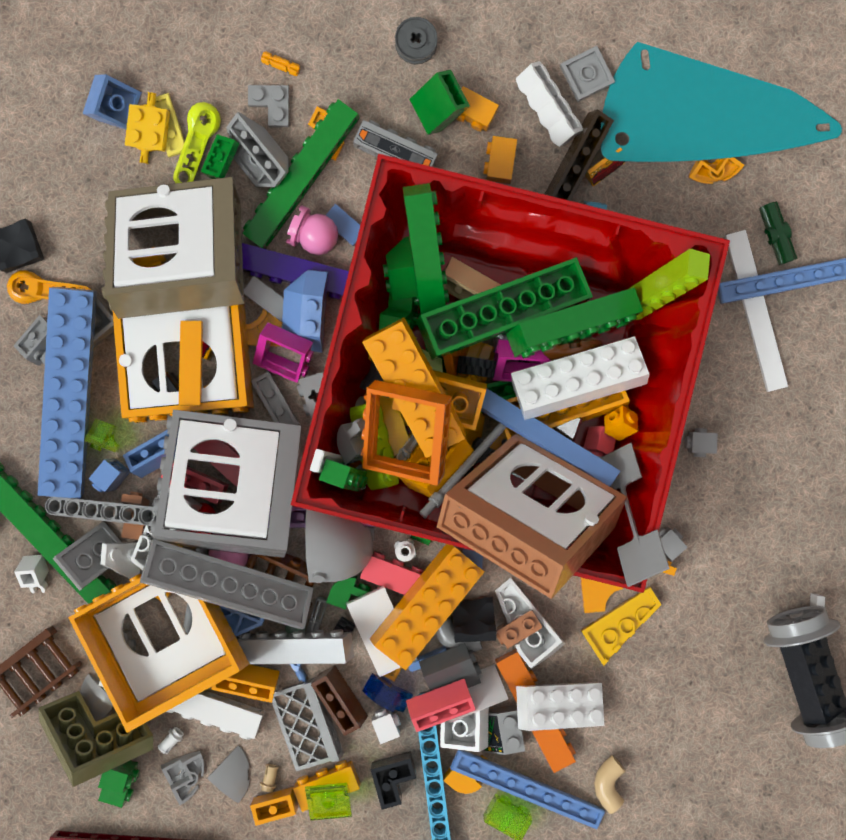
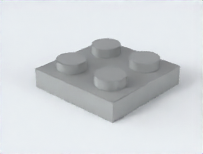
[560,46,615,102]

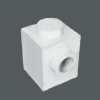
[372,708,401,744]

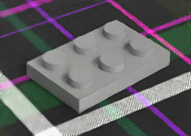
[53,521,122,591]

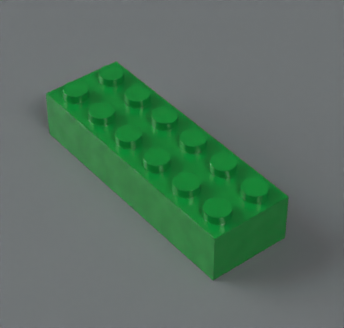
[506,287,643,359]

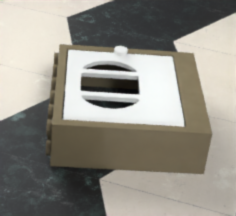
[102,177,244,319]

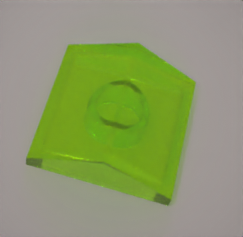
[305,783,352,821]

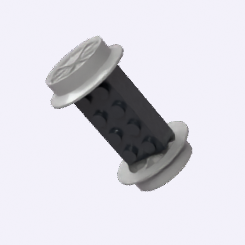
[764,606,846,748]

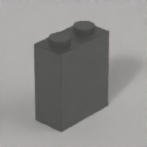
[419,643,482,691]

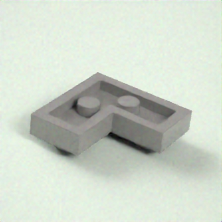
[248,85,289,127]

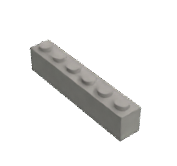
[236,629,354,664]

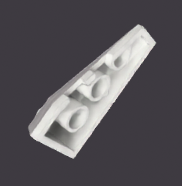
[495,578,566,669]

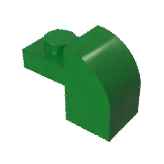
[326,576,373,609]

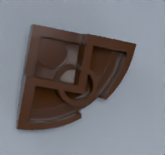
[543,340,602,361]

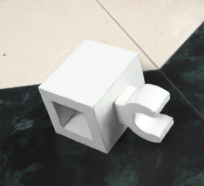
[14,555,49,593]

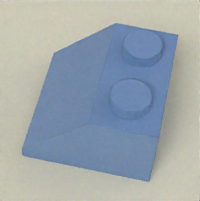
[83,74,142,130]

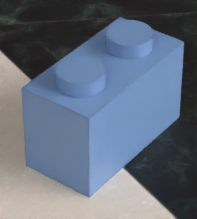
[89,459,130,492]

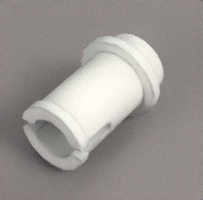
[158,727,184,754]

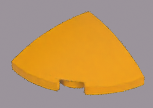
[688,157,744,184]

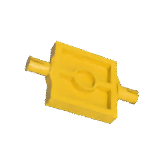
[125,92,170,164]

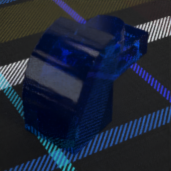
[362,673,413,712]

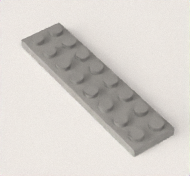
[140,539,314,630]

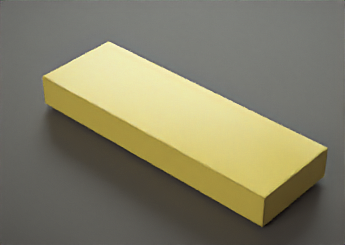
[155,93,185,158]

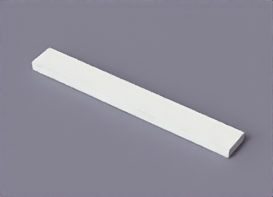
[724,230,788,392]

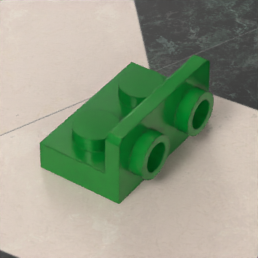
[201,134,240,179]

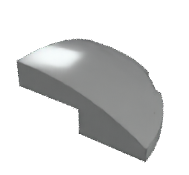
[80,673,113,721]
[207,745,250,803]
[161,751,204,805]

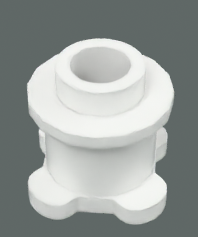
[394,539,416,562]

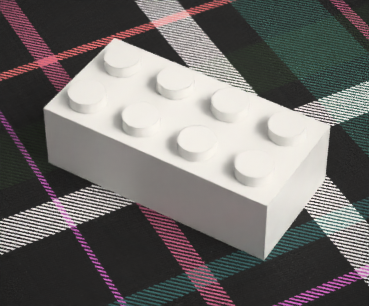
[516,682,605,731]

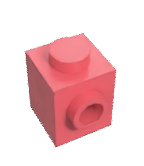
[583,426,616,457]

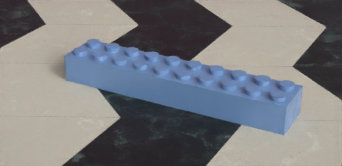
[38,287,97,499]

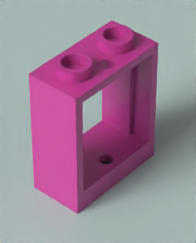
[252,322,314,383]
[492,339,551,382]

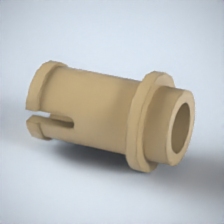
[260,764,279,792]

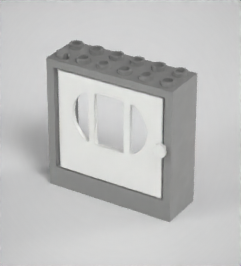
[150,410,301,558]

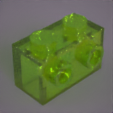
[483,794,532,840]

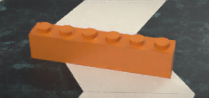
[495,649,576,773]

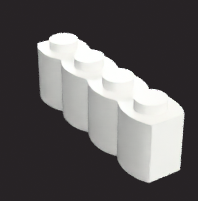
[516,61,583,147]

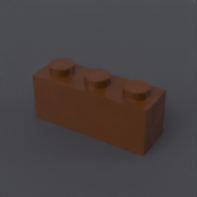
[311,665,368,736]

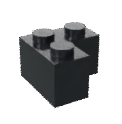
[370,751,416,810]

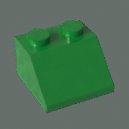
[383,236,418,300]

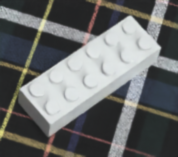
[511,336,649,420]

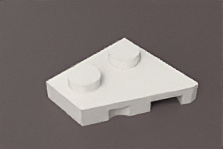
[101,542,140,579]

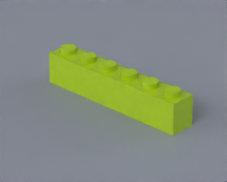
[629,249,710,320]

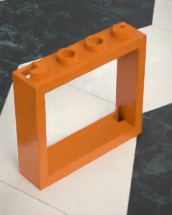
[360,380,452,486]

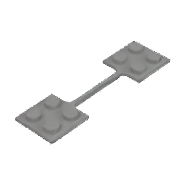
[601,443,670,587]

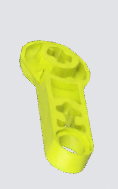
[173,102,221,183]

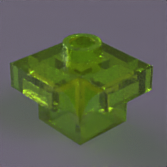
[84,418,120,453]

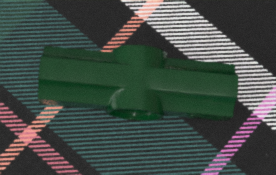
[759,201,798,265]

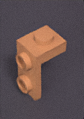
[121,492,150,540]
[496,610,542,649]

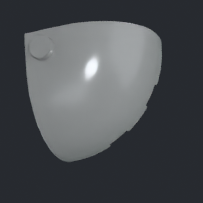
[305,509,373,583]

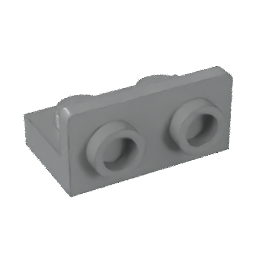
[14,315,47,366]

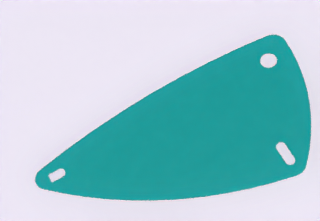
[601,42,842,162]

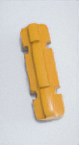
[261,51,300,76]

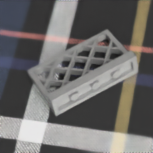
[272,677,344,771]

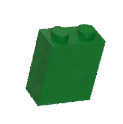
[409,70,470,135]

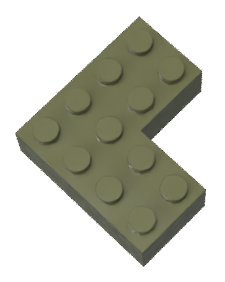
[38,691,153,787]

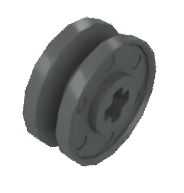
[395,17,437,65]

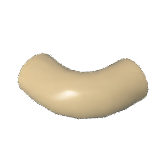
[594,755,626,814]

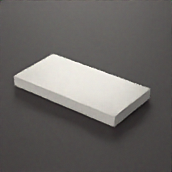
[346,586,417,677]

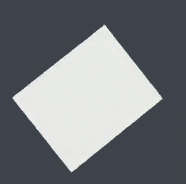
[449,664,508,723]

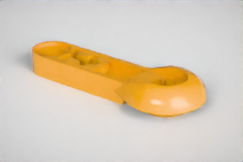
[7,270,92,304]

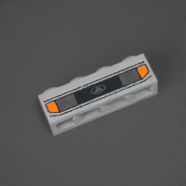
[353,120,438,167]

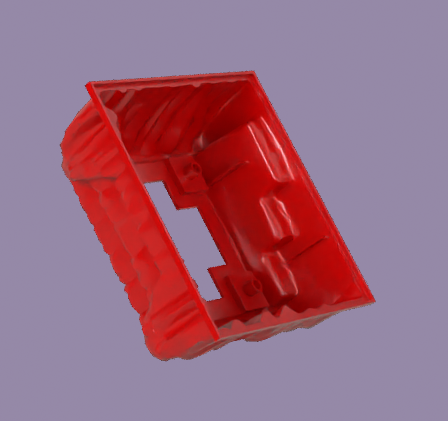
[291,153,730,593]

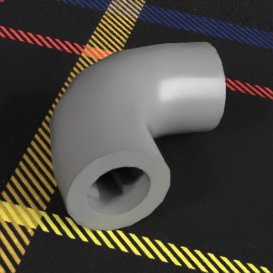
[435,616,483,652]

